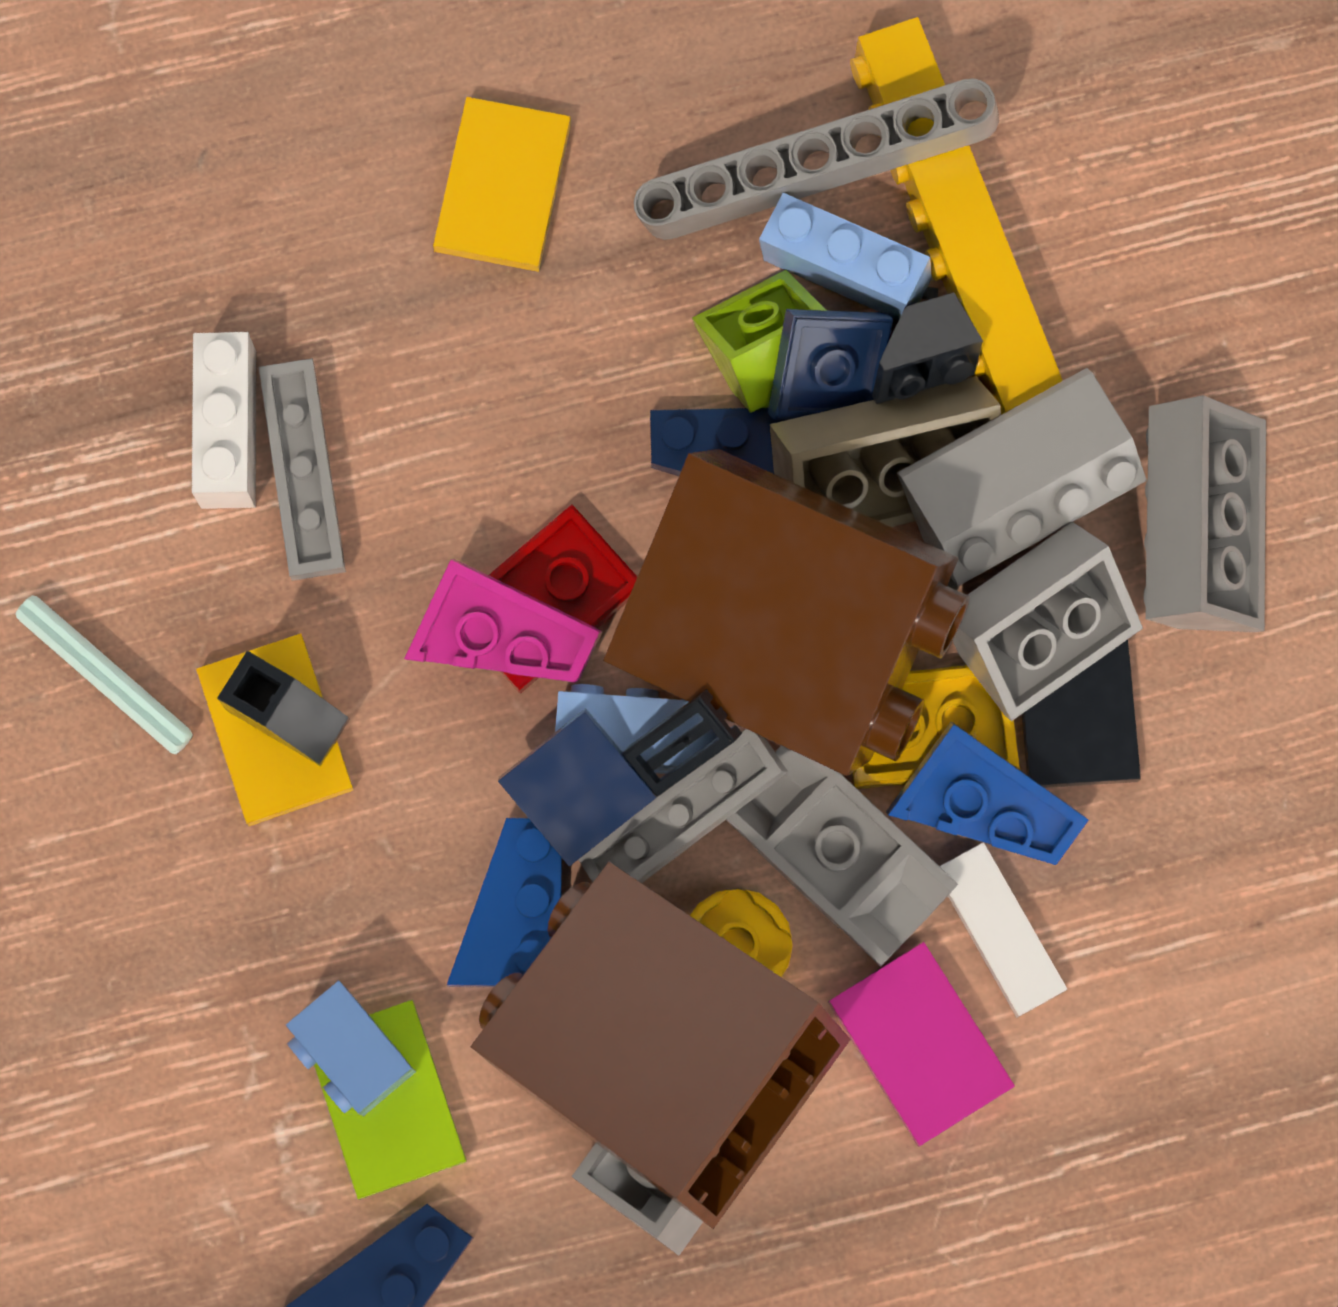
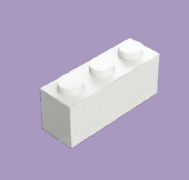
[192,332,256,509]

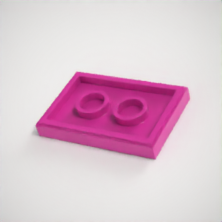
[828,942,1015,1147]

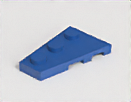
[886,722,1089,865]
[447,818,562,987]

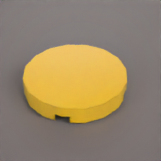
[690,889,793,977]

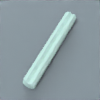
[15,595,193,754]

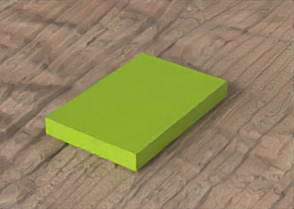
[314,1000,467,1200]

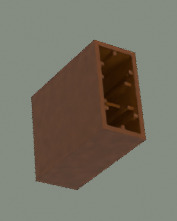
[603,449,970,776]
[470,862,851,1229]

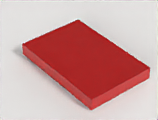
[489,504,637,694]

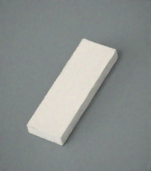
[940,842,1067,1018]

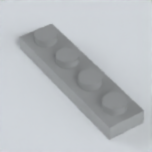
[259,358,346,581]
[578,729,788,883]

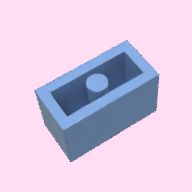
[286,980,416,1116]

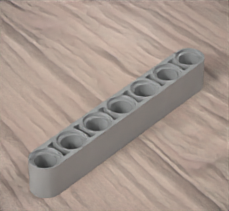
[634,78,999,240]

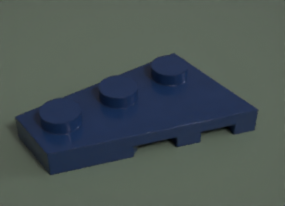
[650,408,786,476]
[285,1204,474,1307]

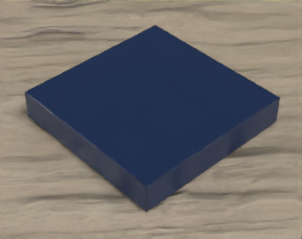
[768,309,893,420]
[498,708,657,867]

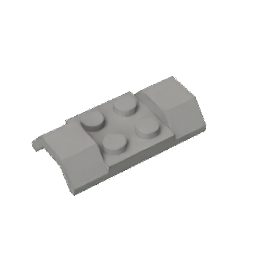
[726,745,958,966]

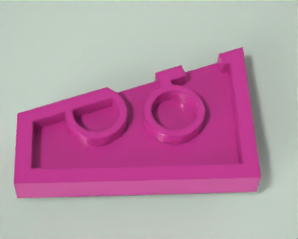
[404,559,603,682]

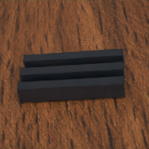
[622,689,742,797]

